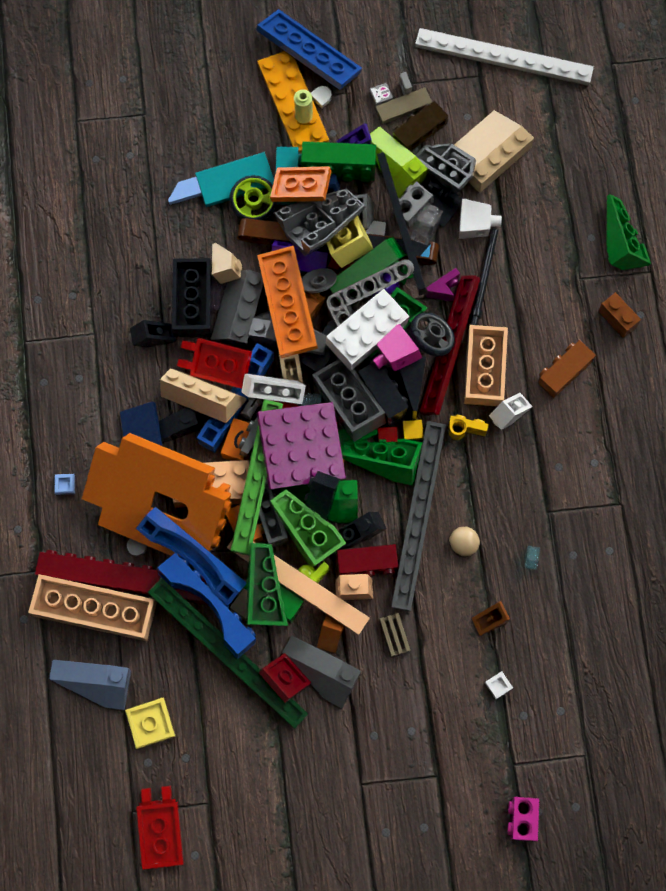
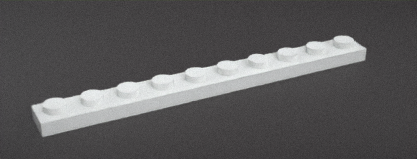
[415,28,594,86]

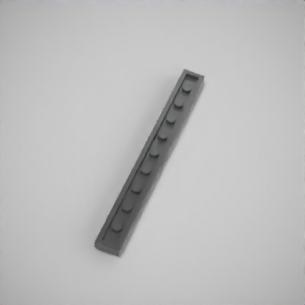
[391,421,446,612]

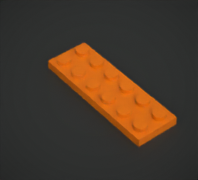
[257,245,318,358]

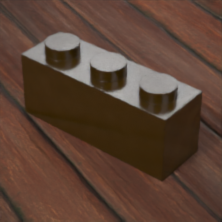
[393,101,449,152]

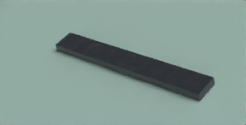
[377,153,426,296]

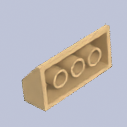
[160,368,246,423]

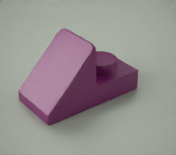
[425,268,460,301]

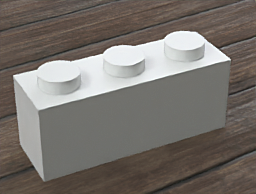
[241,374,306,404]

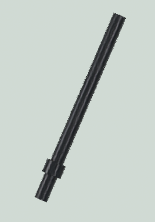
[470,228,499,325]

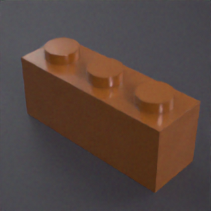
[538,340,596,398]

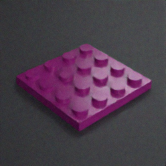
[257,402,346,490]

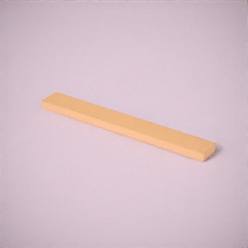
[227,539,370,635]

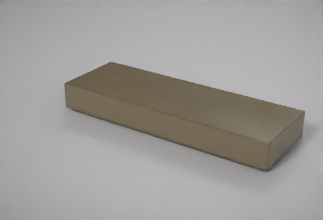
[376,87,432,124]

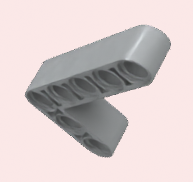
[327,260,414,327]

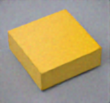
[403,420,423,441]

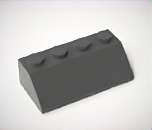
[211,270,265,350]

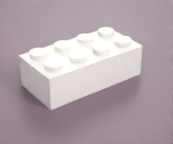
[325,289,409,371]

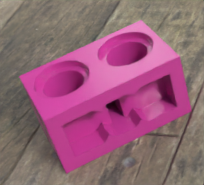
[508,797,539,841]

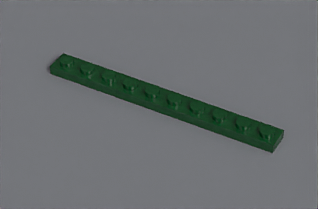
[148,578,308,729]

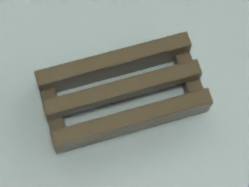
[380,613,410,657]

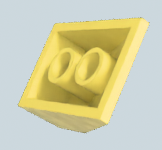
[327,215,373,268]

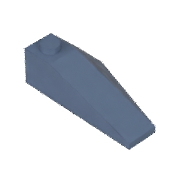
[49,660,131,710]

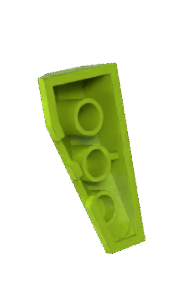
[370,126,428,199]

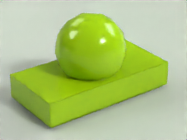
[298,562,329,583]

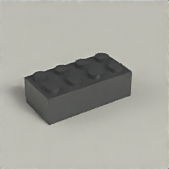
[312,359,386,442]

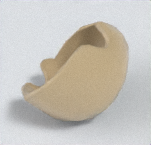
[449,526,480,556]

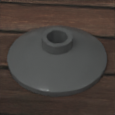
[302,268,337,293]

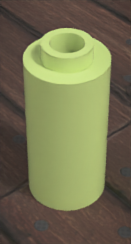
[294,90,313,123]

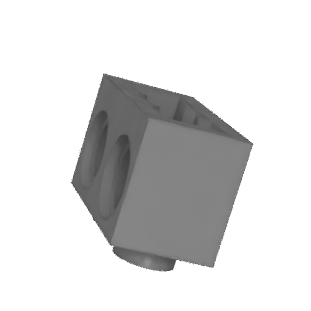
[392,181,434,228]

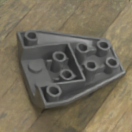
[274,188,366,256]

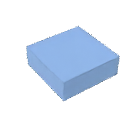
[55,474,75,495]

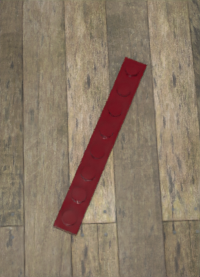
[420,275,480,415]

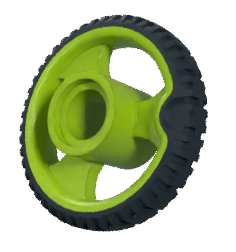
[230,175,277,220]

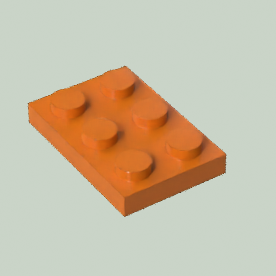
[270,166,332,202]

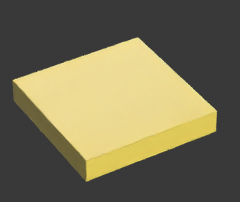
[125,698,176,749]

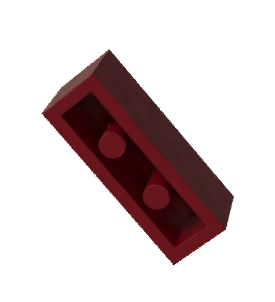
[337,544,398,577]

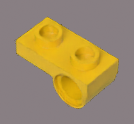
[448,415,488,440]

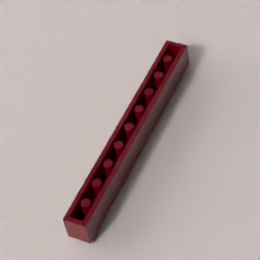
[35,550,231,609]

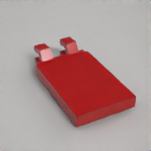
[177,338,252,389]
[137,786,184,869]

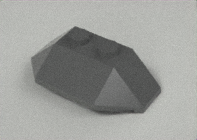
[415,144,476,194]

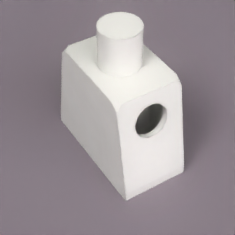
[459,199,502,239]

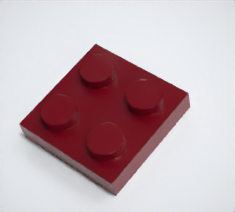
[259,653,311,703]

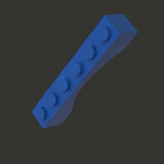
[197,343,274,453]
[136,507,247,605]
[157,553,256,659]

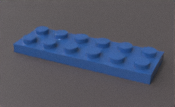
[256,9,362,90]

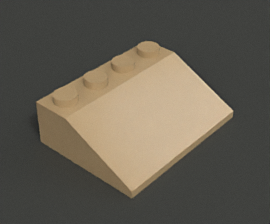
[454,110,534,193]

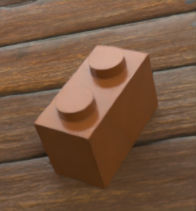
[598,292,641,338]

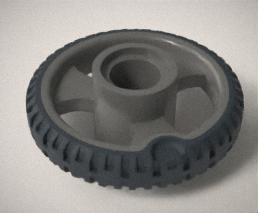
[409,312,455,357]

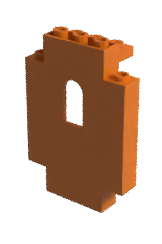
[82,433,232,557]

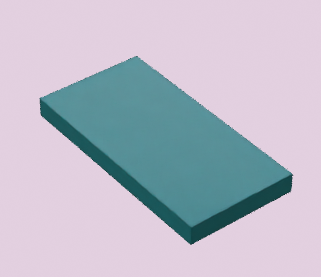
[195,152,274,207]

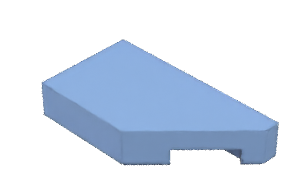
[168,177,202,205]

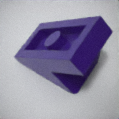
[337,123,372,144]

